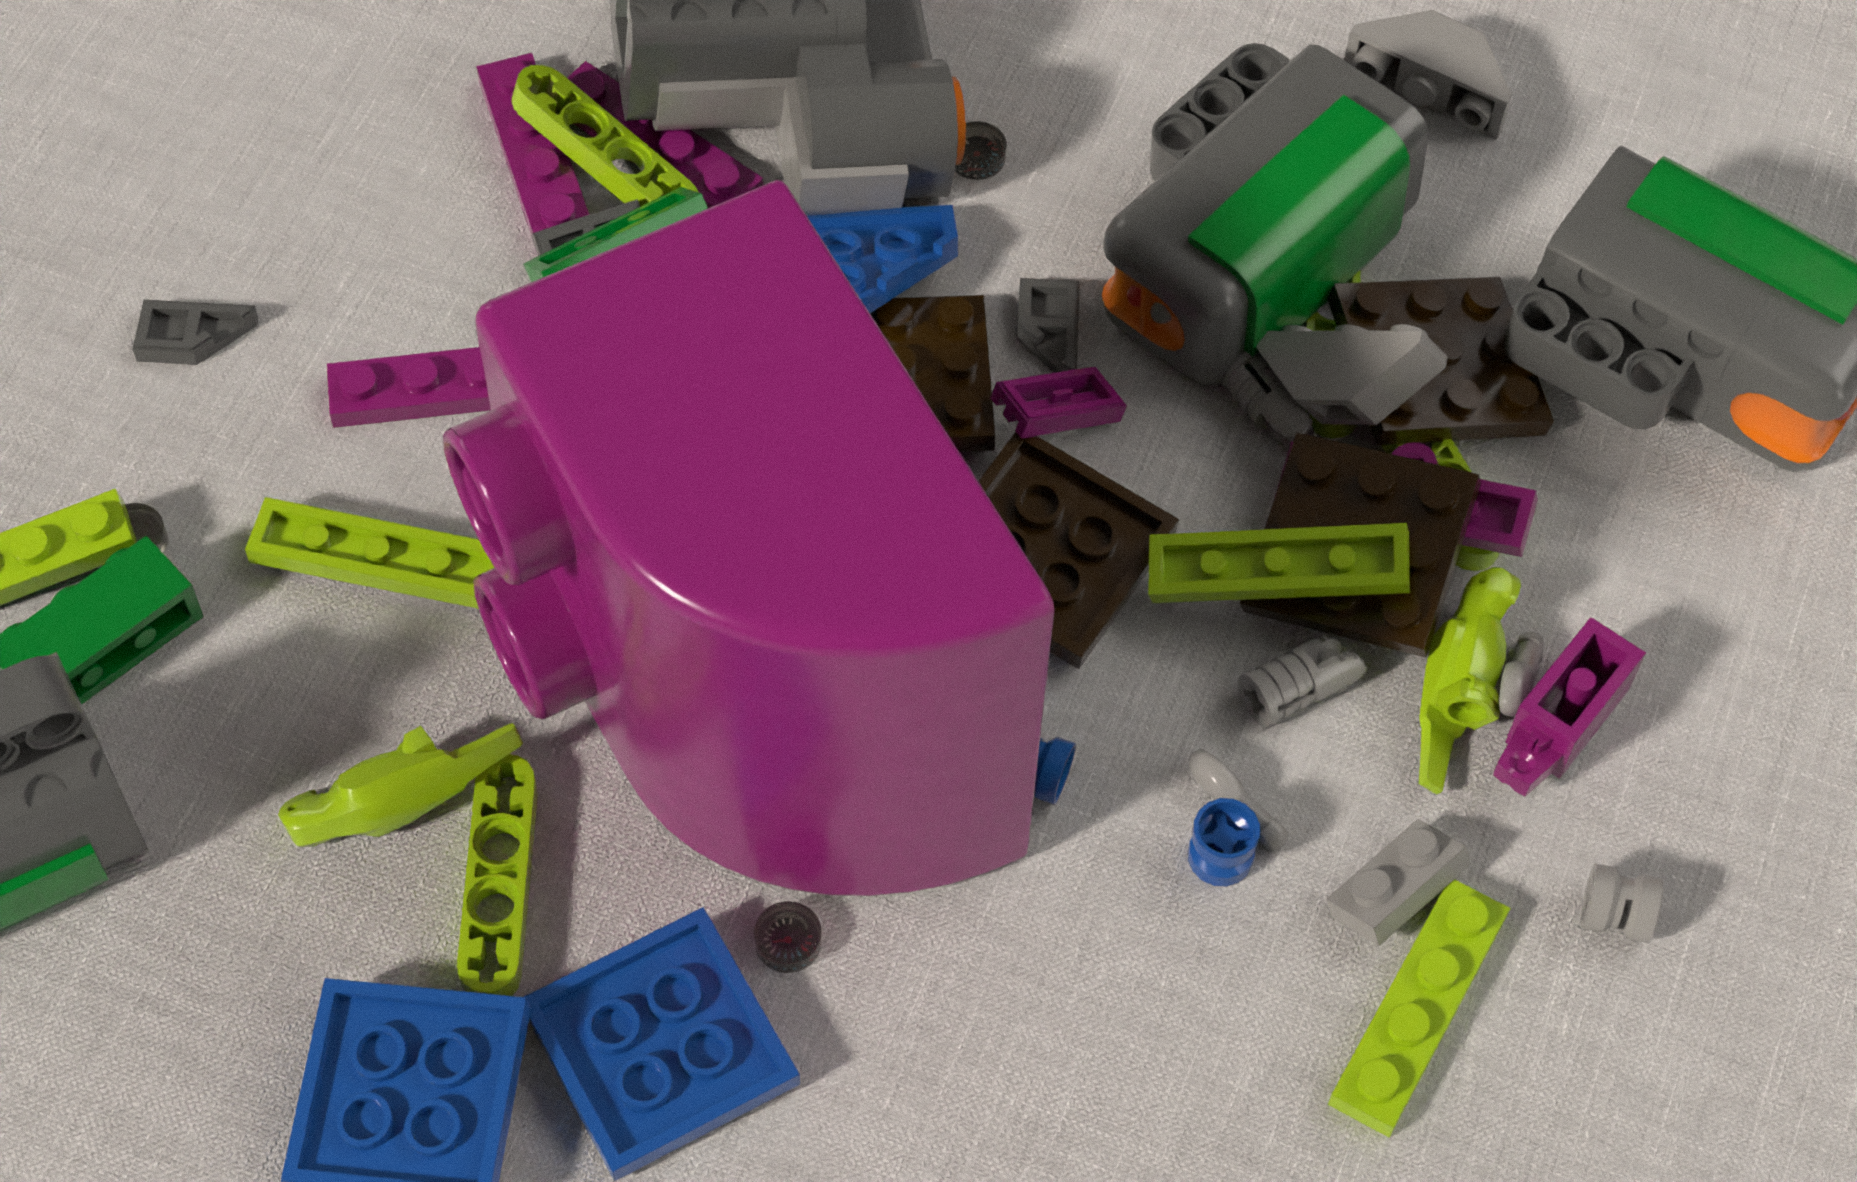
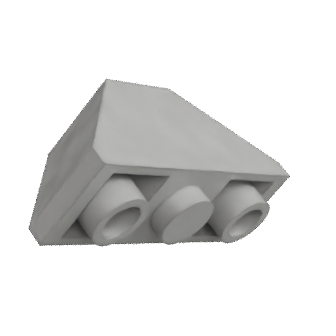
[1344,10,1512,140]
[1256,324,1448,425]

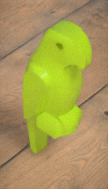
[1419,567,1521,795]
[278,723,523,847]

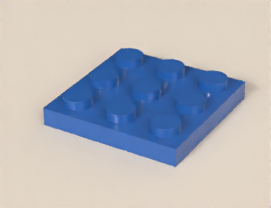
[524,907,800,1182]
[281,978,532,1182]

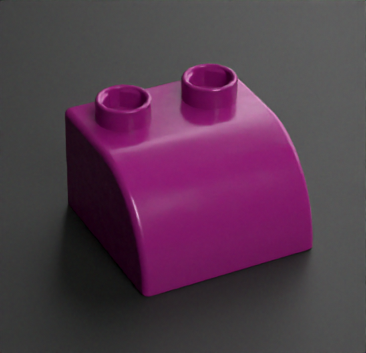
[443,180,1054,896]

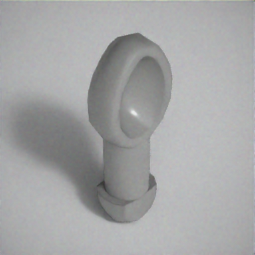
[1499,632,1544,716]
[1189,748,1288,851]

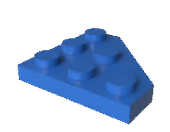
[807,205,958,313]

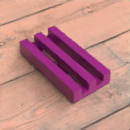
[990,366,1127,439]

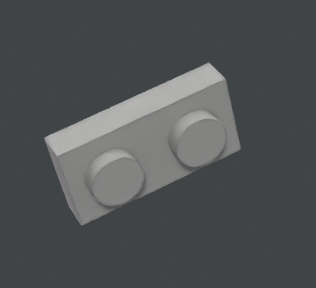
[1326,819,1471,946]

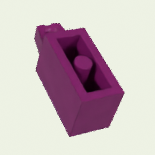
[1493,617,1646,797]

